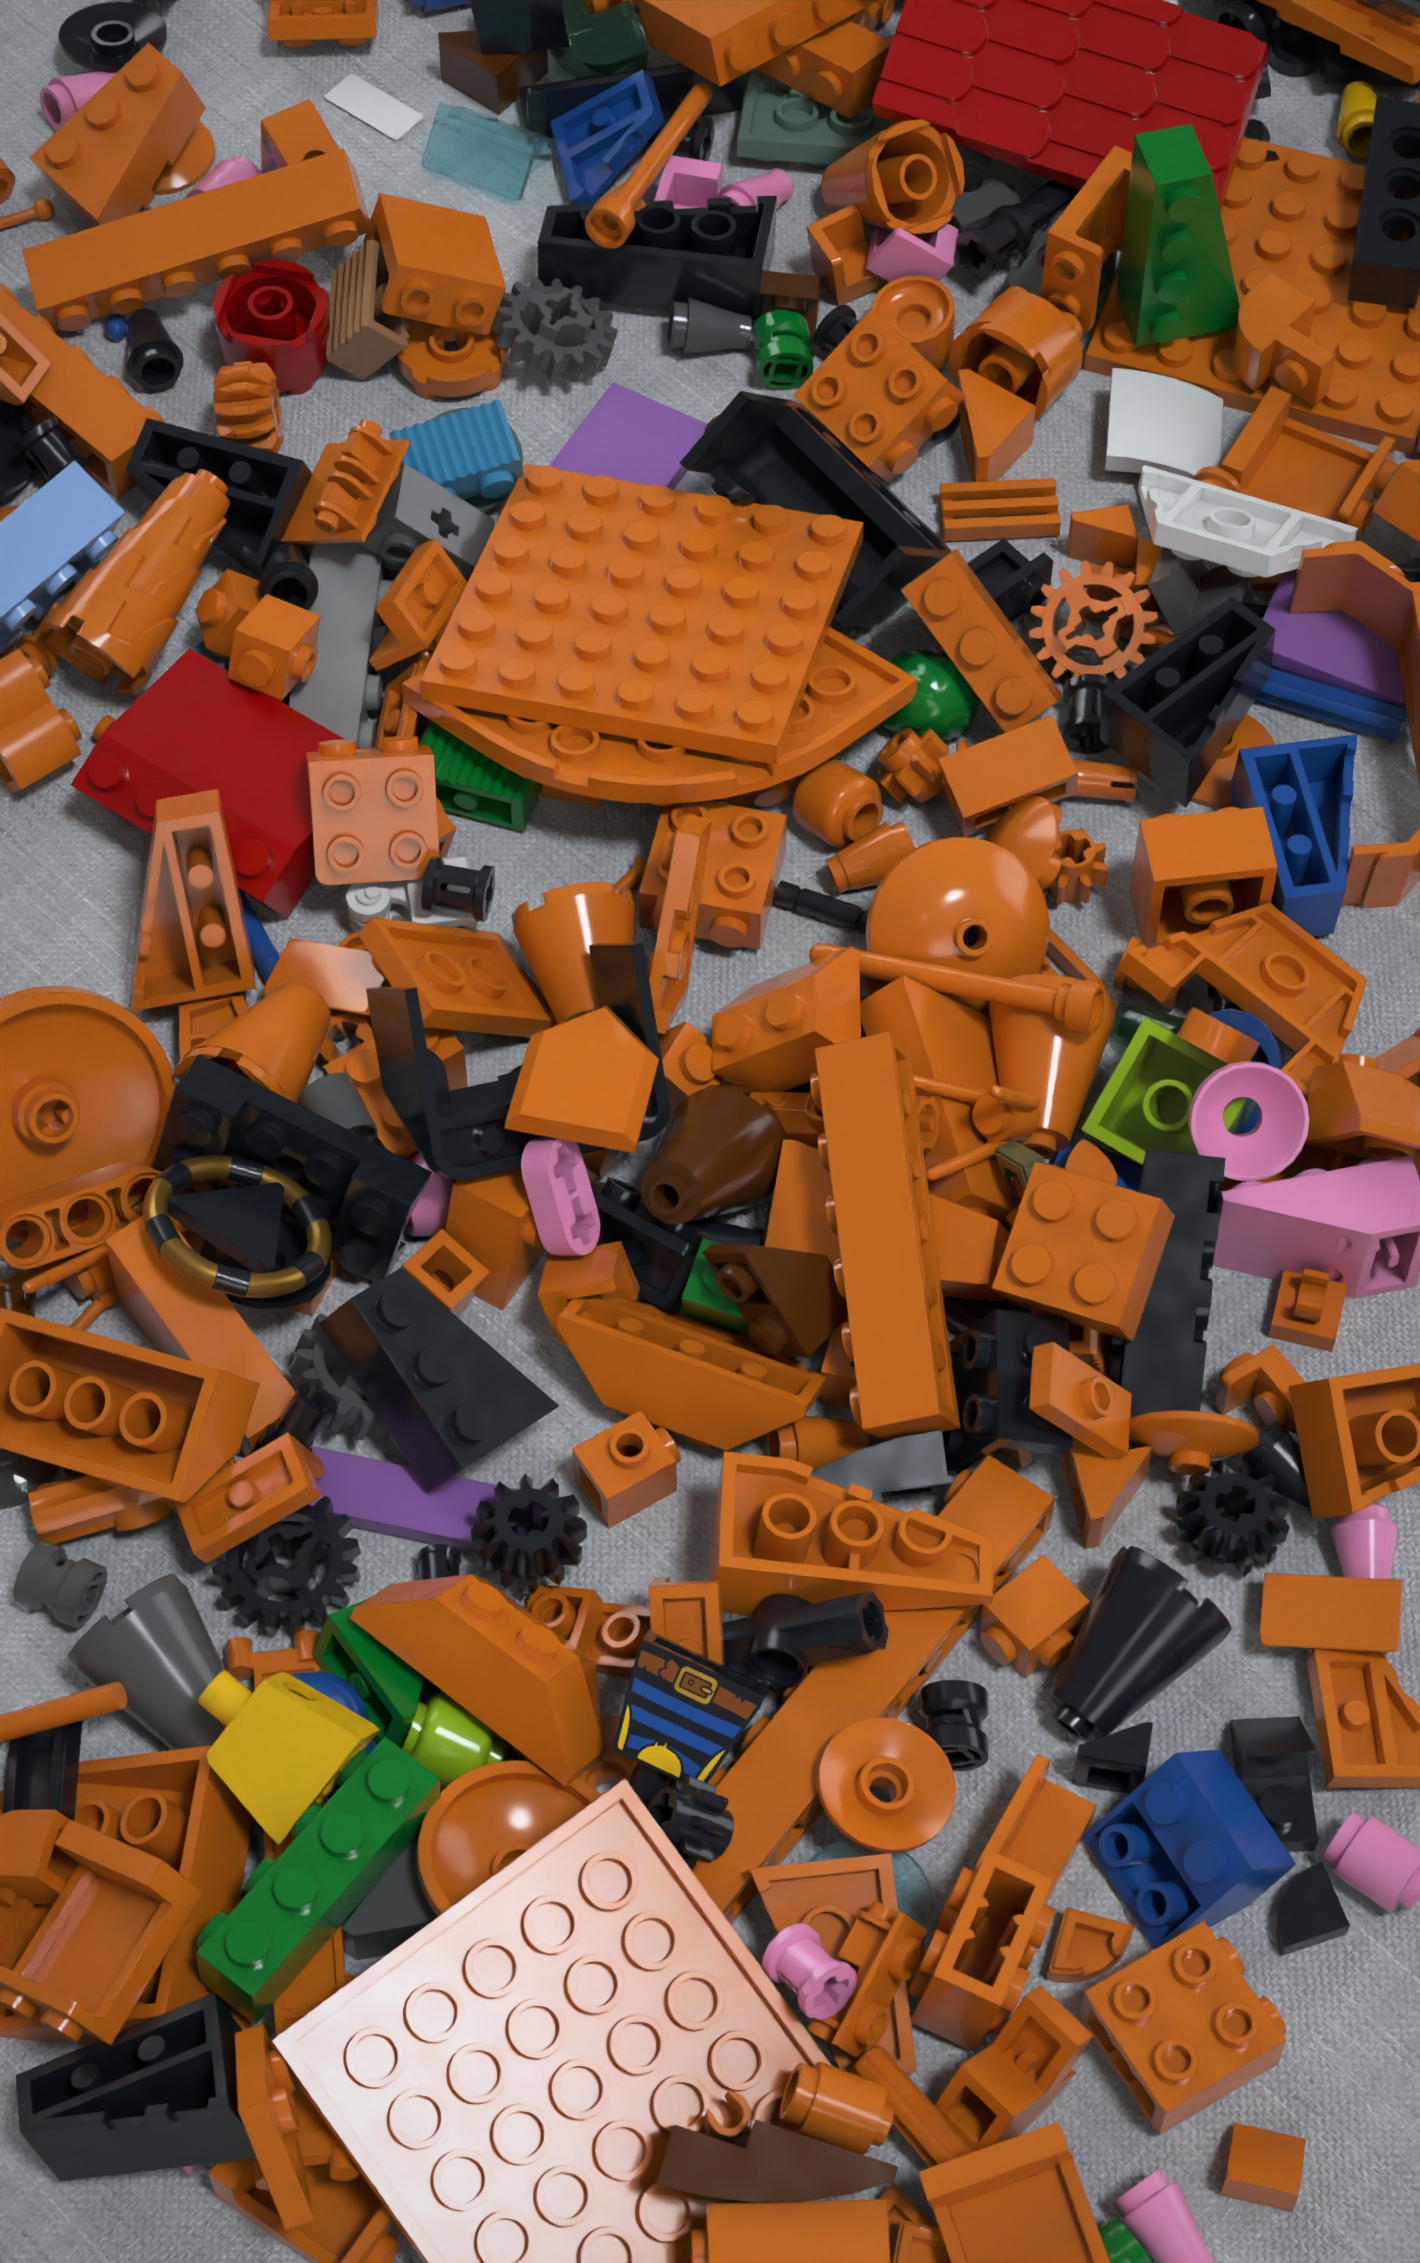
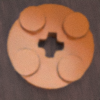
[396,319,509,399]

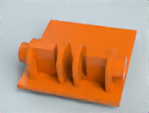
[281,419,410,545]

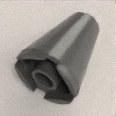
[68,1574,226,1750]

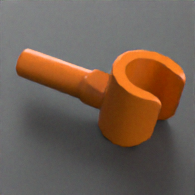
[704,2091,751,2148]

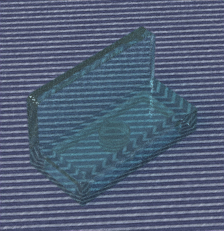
[421,102,555,201]

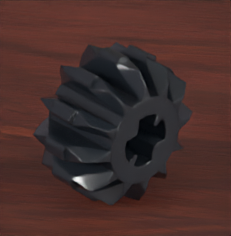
[1175,1459,1289,1577]
[471,1473,587,1594]

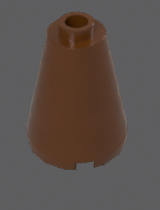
[641,1085,788,1224]

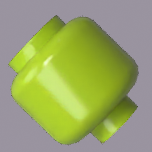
[400,1692,507,1789]

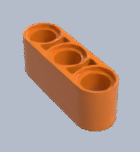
[0,1160,169,1270]

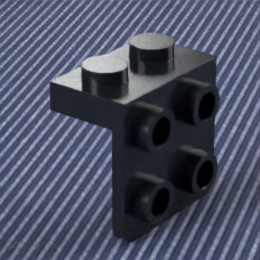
[942,1309,1073,1474]

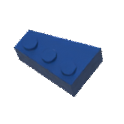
[1229,734,1358,936]

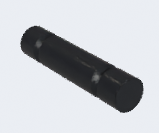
[773,880,869,934]

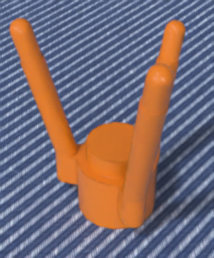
[913,1075,1040,1180]
[0,1244,119,1331]

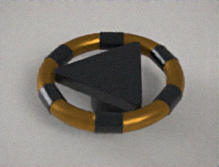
[143,1155,332,1298]

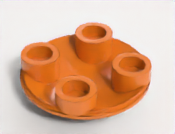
[984,796,1062,888]

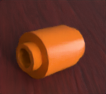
[779,2062,895,2155]

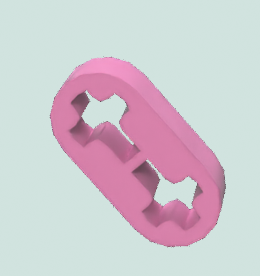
[521,1136,600,1256]

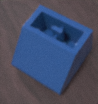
[1082,1749,1296,1949]

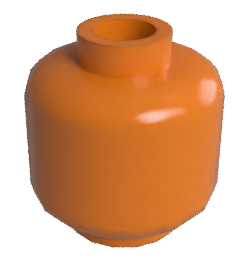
[792,759,883,848]

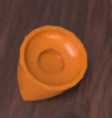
[871,275,955,370]

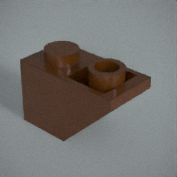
[702,1244,848,1357]

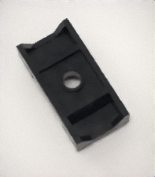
[153,1054,432,1283]

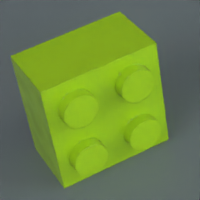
[1081,1017,1256,1165]

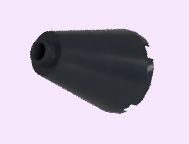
[1049,1545,1232,1741]

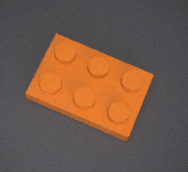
[358,917,558,1037]

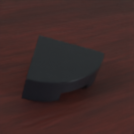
[1276,1862,1350,1956]

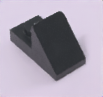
[1229,1716,1318,1852]

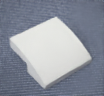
[1105,368,1223,479]

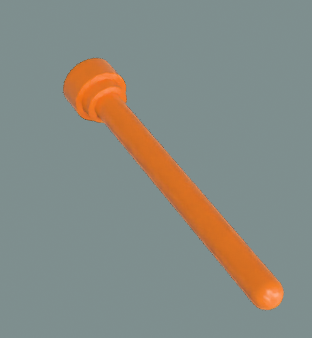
[585,82,713,249]
[809,943,1106,1034]

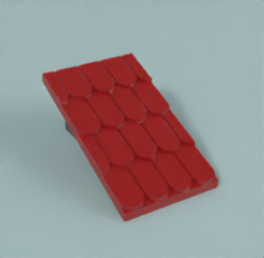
[872,0,1268,213]

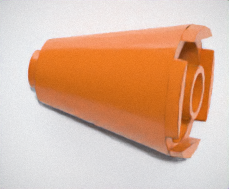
[821,119,965,235]
[511,881,635,1024]
[989,974,1116,1159]
[174,983,331,1105]

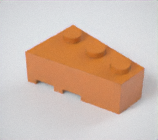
[29,42,206,227]
[132,789,256,1012]
[445,1149,619,1311]

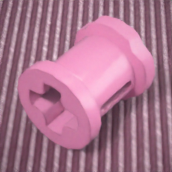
[762,1923,858,2020]

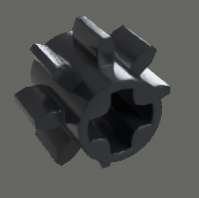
[647,1776,734,1871]

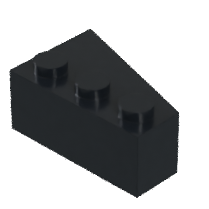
[1100,596,1276,808]

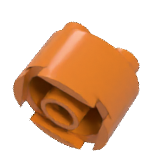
[949,286,1083,420]

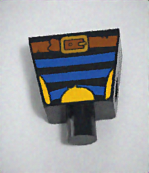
[612,1630,769,1808]

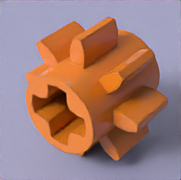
[877,728,950,803]
[1041,828,1109,905]

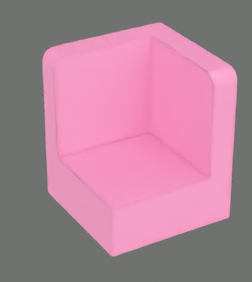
[654,155,722,209]
[866,223,959,282]

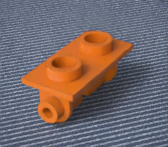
[807,1900,927,2059]

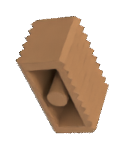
[326,240,411,380]

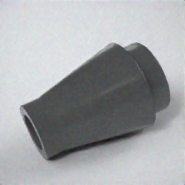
[667,297,752,354]

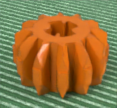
[213,361,284,453]

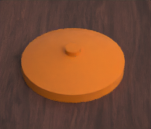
[0,986,176,1242]

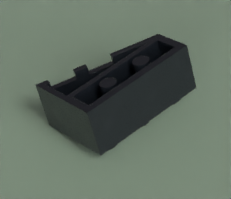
[126,418,312,578]
[319,1268,559,1492]
[16,1993,257,2181]

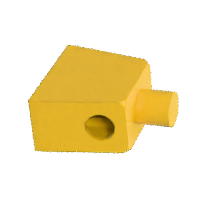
[197,1670,380,1845]

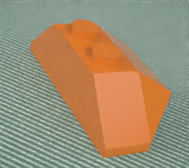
[556,1294,826,1451]
[349,1574,605,1787]

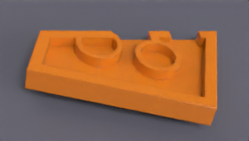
[748,1853,917,2073]

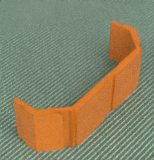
[1288,541,1420,908]

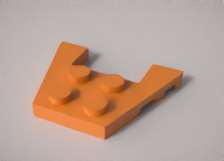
[1118,902,1368,1102]

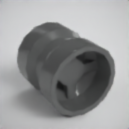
[13,1540,107,1629]

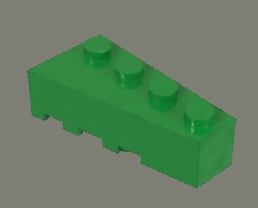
[1116,124,1240,347]

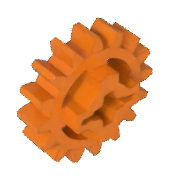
[1029,560,1160,681]

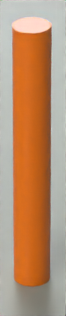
[0,1681,127,1743]

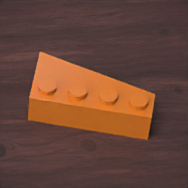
[1289,1363,1420,1519]

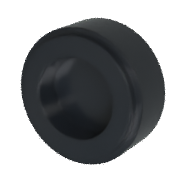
[1268,26,1318,77]

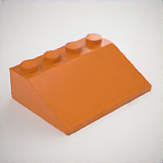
[0,1745,254,2045]

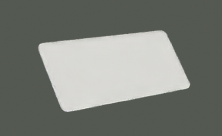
[324,74,423,140]

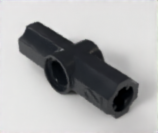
[722,1591,889,1687]

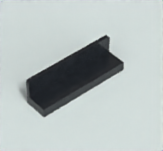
[519,64,743,141]

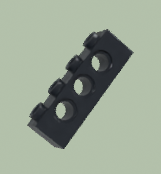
[1347,98,1420,309]

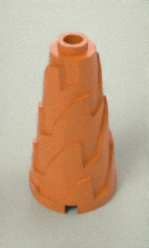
[39,469,230,696]

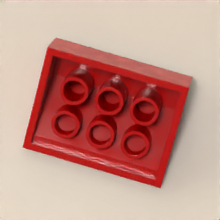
[70,648,361,920]

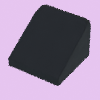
[1072,1722,1153,1794]

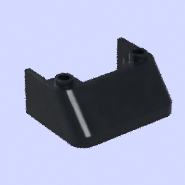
[680,391,952,628]
[366,943,669,1180]

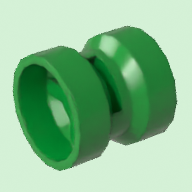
[753,309,813,390]

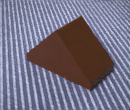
[438,30,549,115]

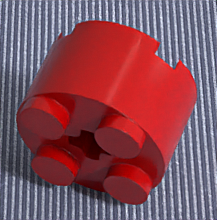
[213,260,330,395]

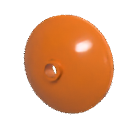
[866,837,1050,1017]
[416,1760,601,1916]

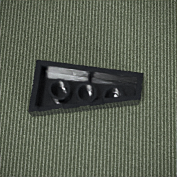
[538,195,777,320]
[1109,1149,1226,1445]

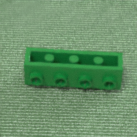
[196,1736,440,2025]

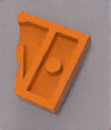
[1306,1648,1420,1788]

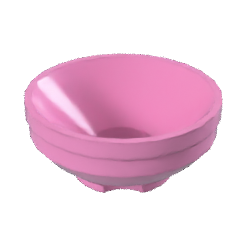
[1188,1061,1309,1181]

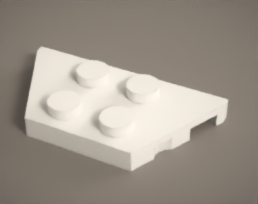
[1138,465,1358,578]

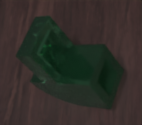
[548,0,649,78]

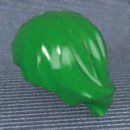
[880,649,980,741]

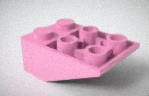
[1213,1155,1420,1299]

